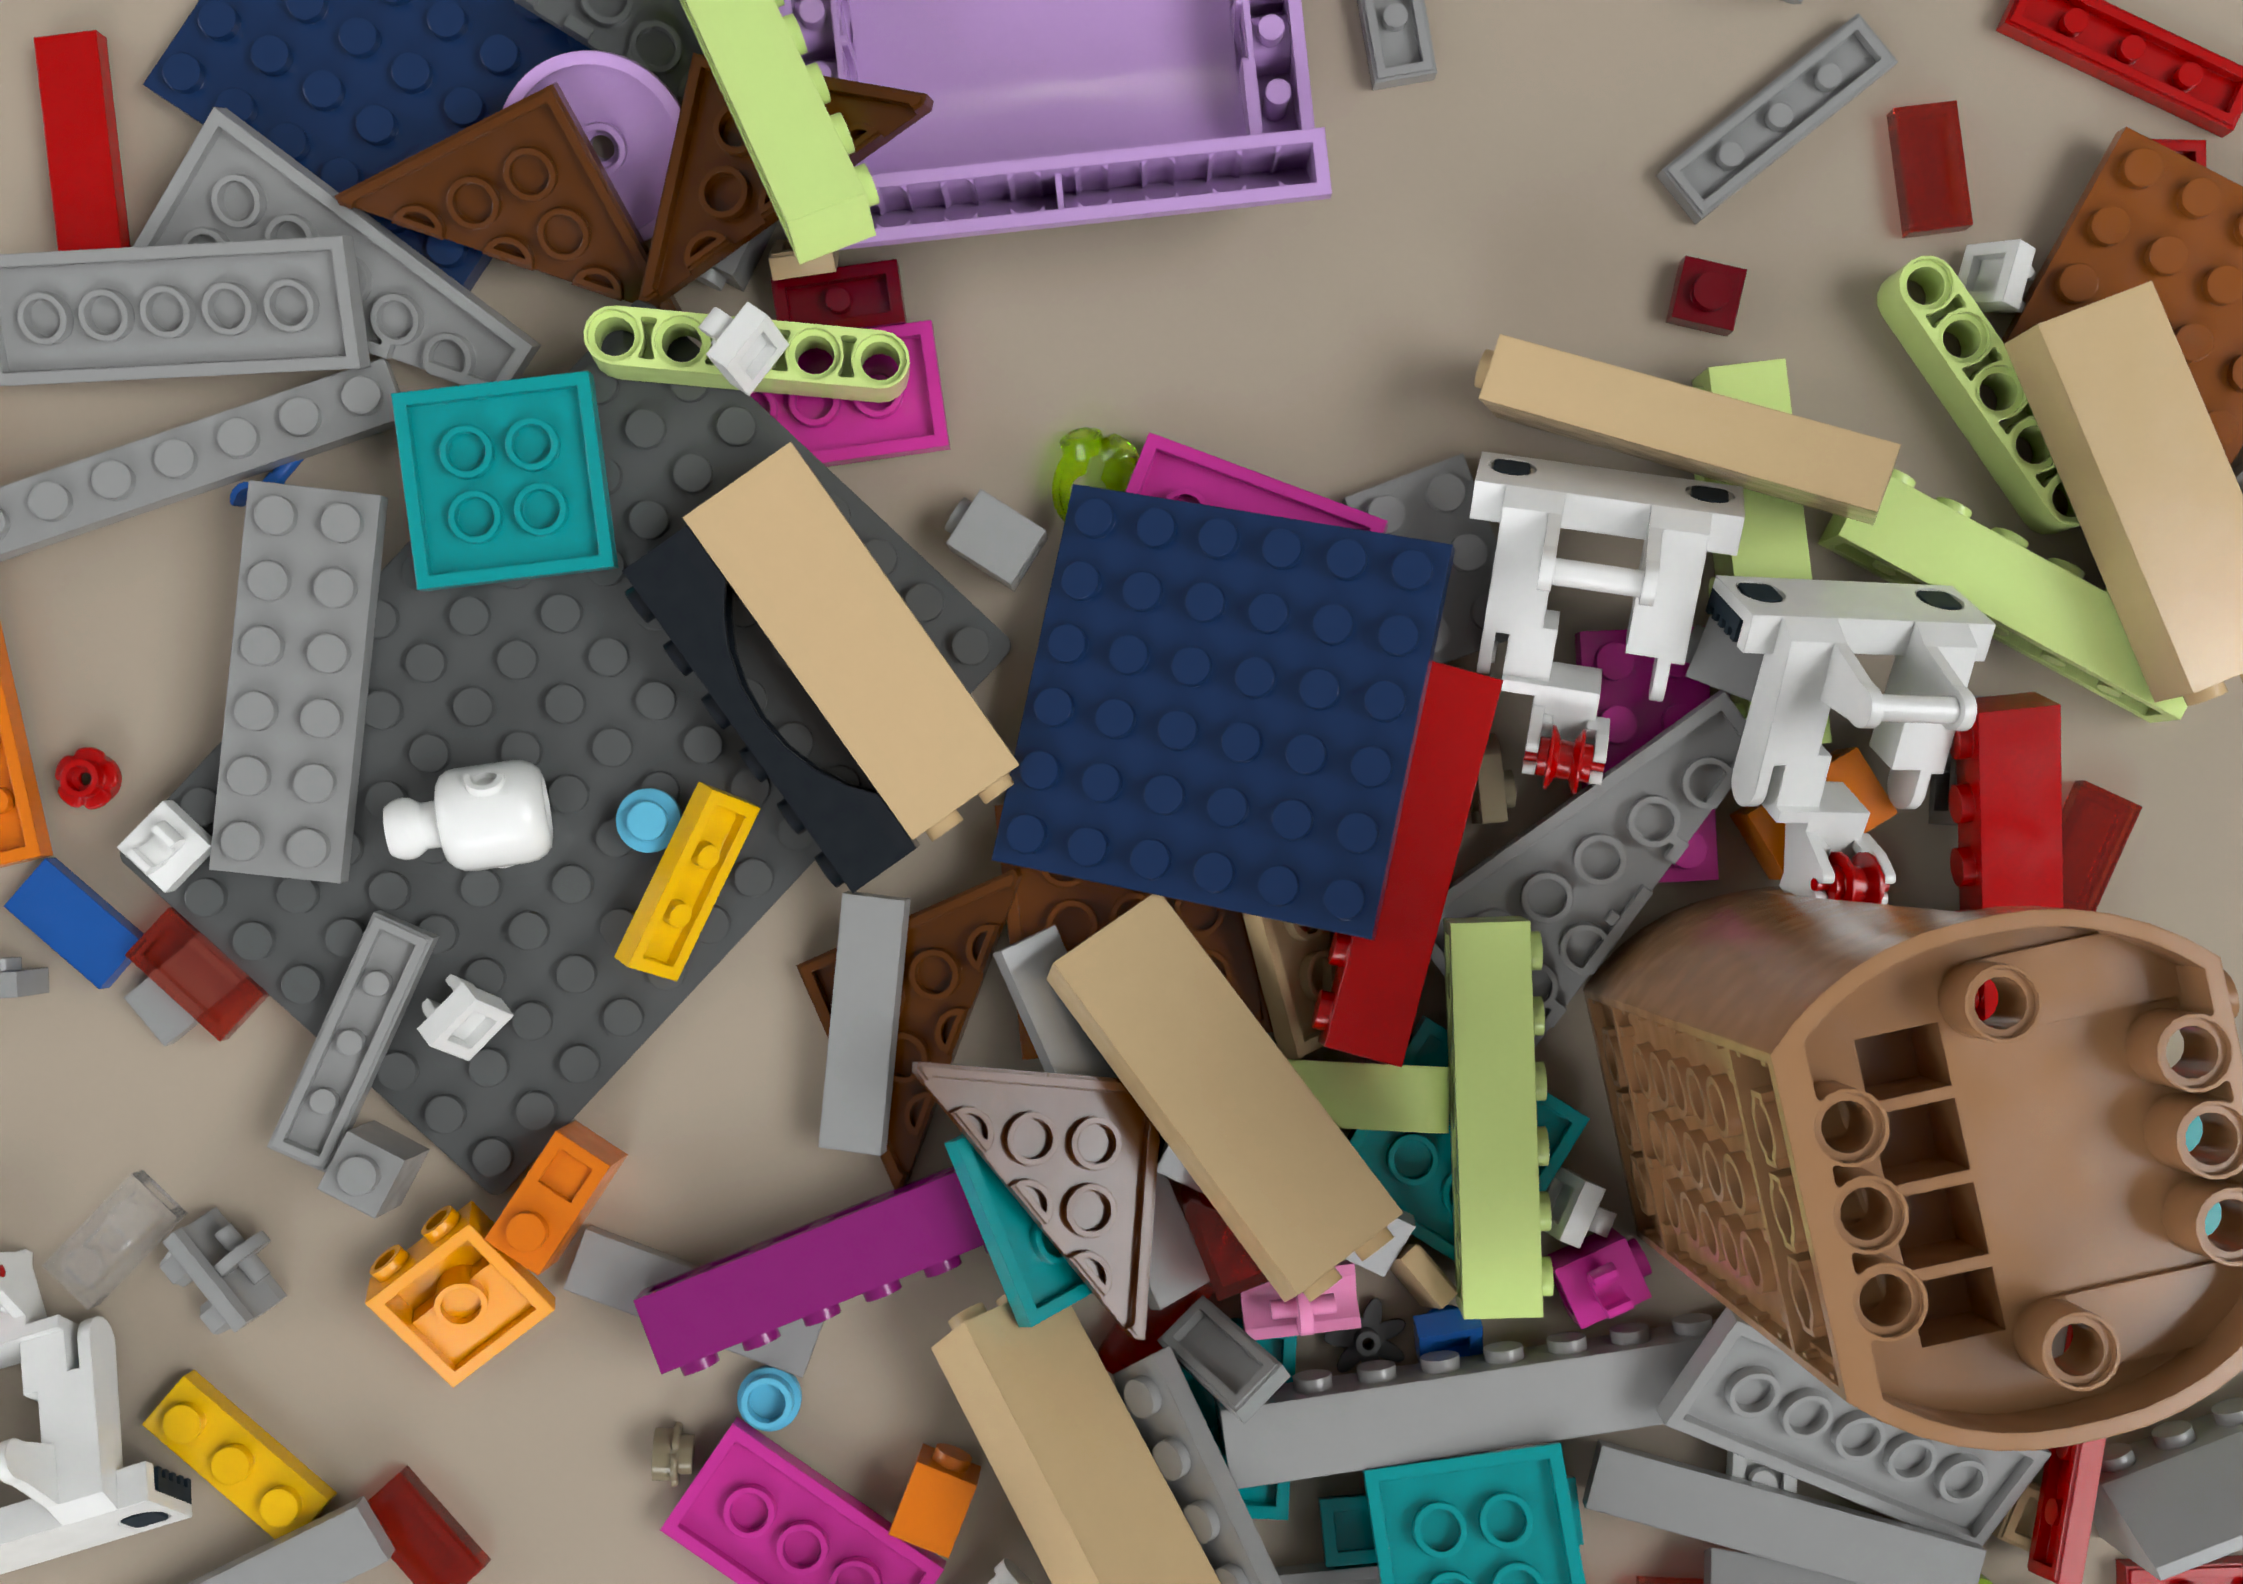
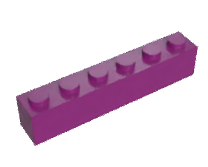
[633,1166,989,1376]

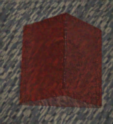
[1181,1184,1269,1301]

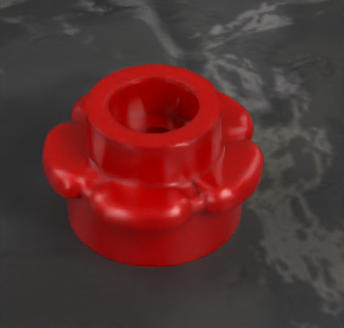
[55,747,122,810]

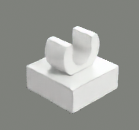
[1958,239,2036,314]
[698,301,789,396]
[117,800,212,893]
[417,974,514,1061]
[1545,1166,1617,1249]

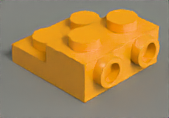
[365,1200,555,1388]

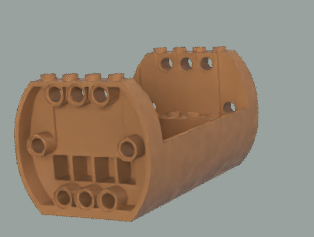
[1583,886,2243,1451]

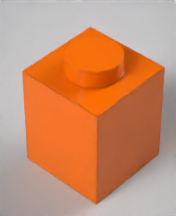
[888,1443,982,1559]

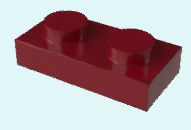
[771,259,907,329]

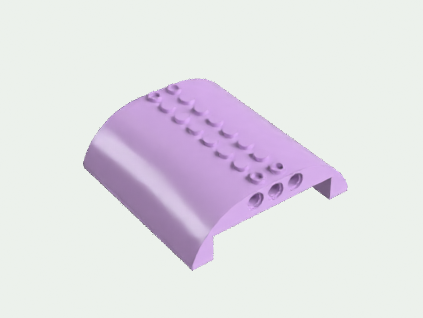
[779,0,1332,250]

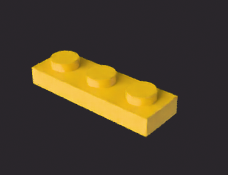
[614,781,761,982]
[142,1370,337,1539]

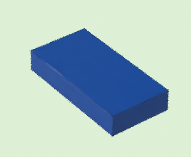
[4,858,151,989]

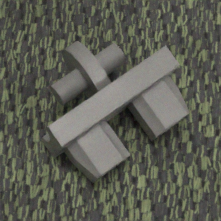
[159,1207,287,1335]

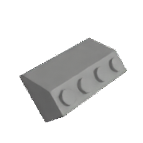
[2093,1397,2243,1581]

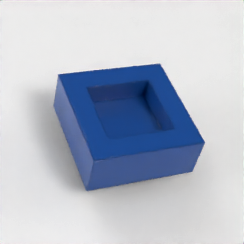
[1413,1305,1483,1363]

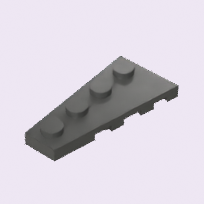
[513,0,704,105]

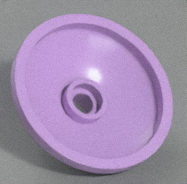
[503,50,681,241]

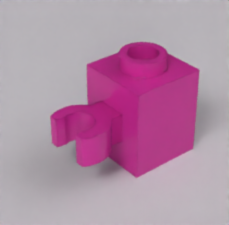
[1546,1227,1652,1330]

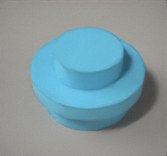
[616,788,682,853]
[737,1365,802,1432]

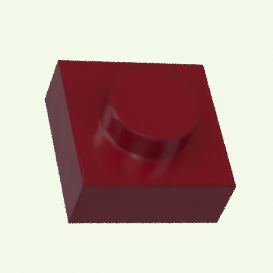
[1665,256,1747,337]

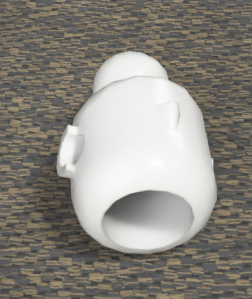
[383,760,553,871]

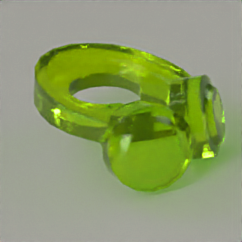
[1052,427,1139,522]

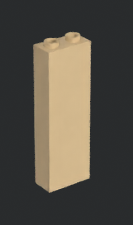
[2004,281,2243,706]
[1474,334,1901,525]
[682,442,1020,842]
[1046,894,1403,1303]
[931,1294,1221,1584]

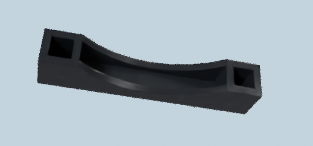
[622,526,920,894]

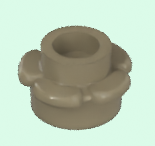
[651,1422,695,1487]

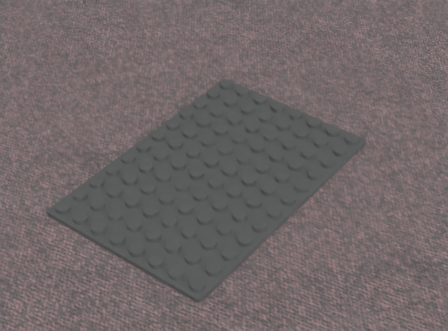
[120,300,1011,1195]

